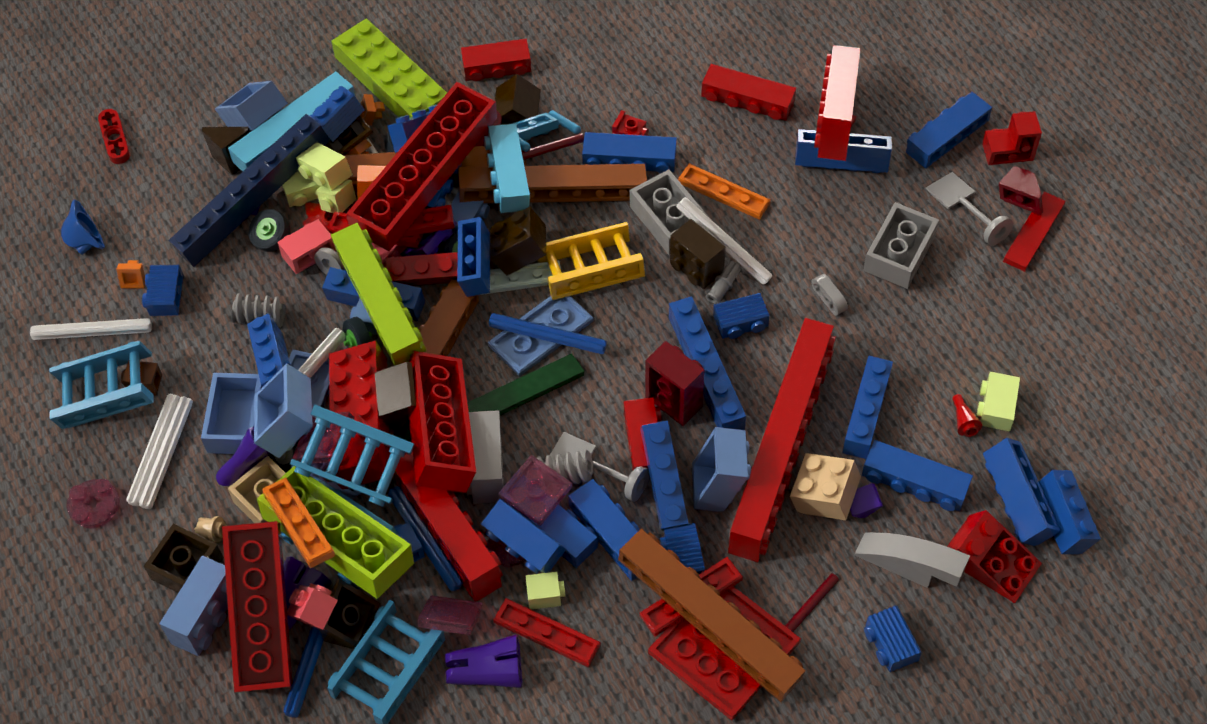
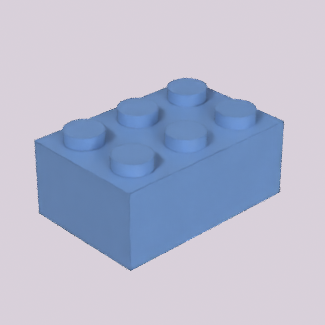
[215,81,288,131]
[254,363,313,458]
[201,373,262,454]
[692,427,751,511]
[159,556,228,656]

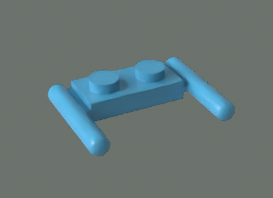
[513,110,581,152]

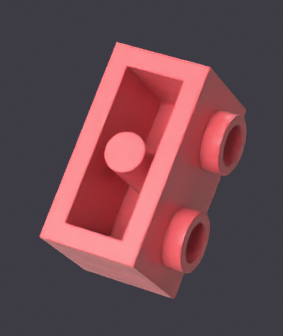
[277,219,336,274]
[287,583,338,630]

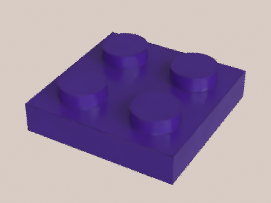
[400,220,457,257]

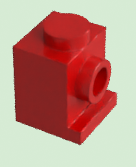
[612,110,649,136]

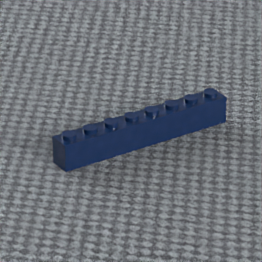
[168,114,330,267]

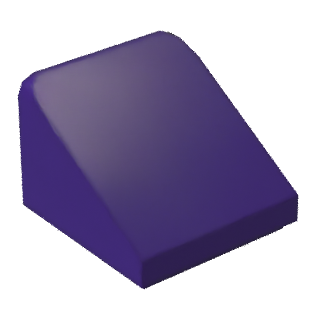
[850,483,883,518]

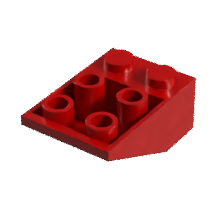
[947,510,1042,603]

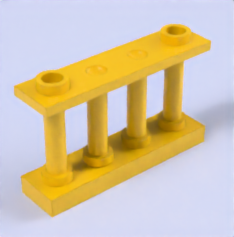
[538,222,645,300]

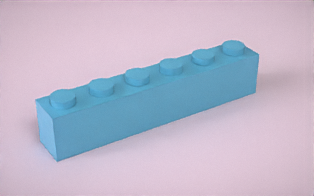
[228,71,356,171]

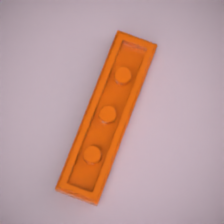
[678,163,771,220]
[262,477,335,569]

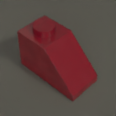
[999,166,1043,215]

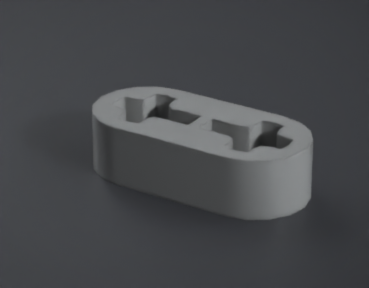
[812,274,848,316]

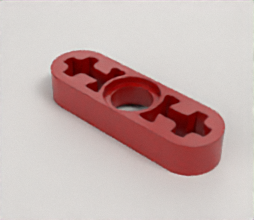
[98,109,130,164]

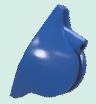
[61,199,105,255]

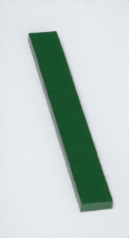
[397,353,584,443]

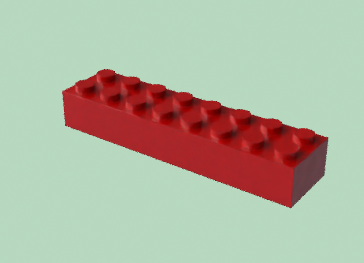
[346,82,497,251]

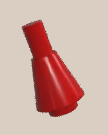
[952,394,982,437]

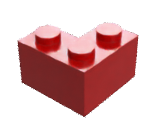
[982,111,1042,165]

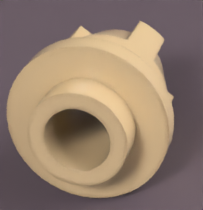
[195,516,227,543]

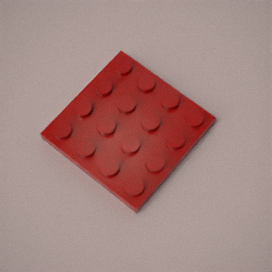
[648,586,801,721]

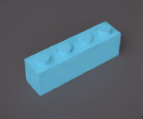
[484,124,530,213]

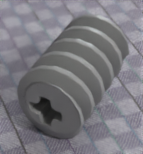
[232,293,286,328]
[536,450,593,488]

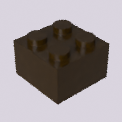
[490,206,547,276]
[670,219,726,289]
[144,523,224,593]

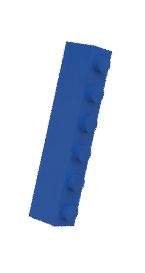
[669,296,746,430]

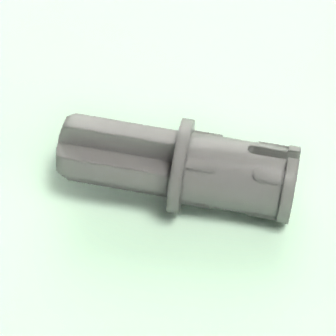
[706,261,741,304]

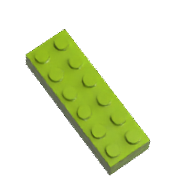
[331,18,447,118]
[331,223,427,366]
[257,466,414,599]

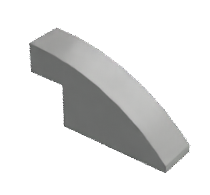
[854,532,970,588]

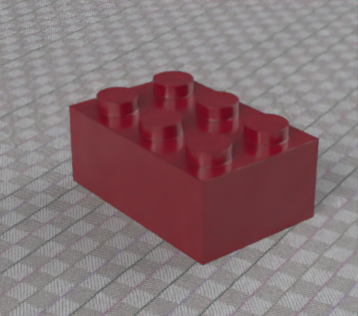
[645,341,705,426]

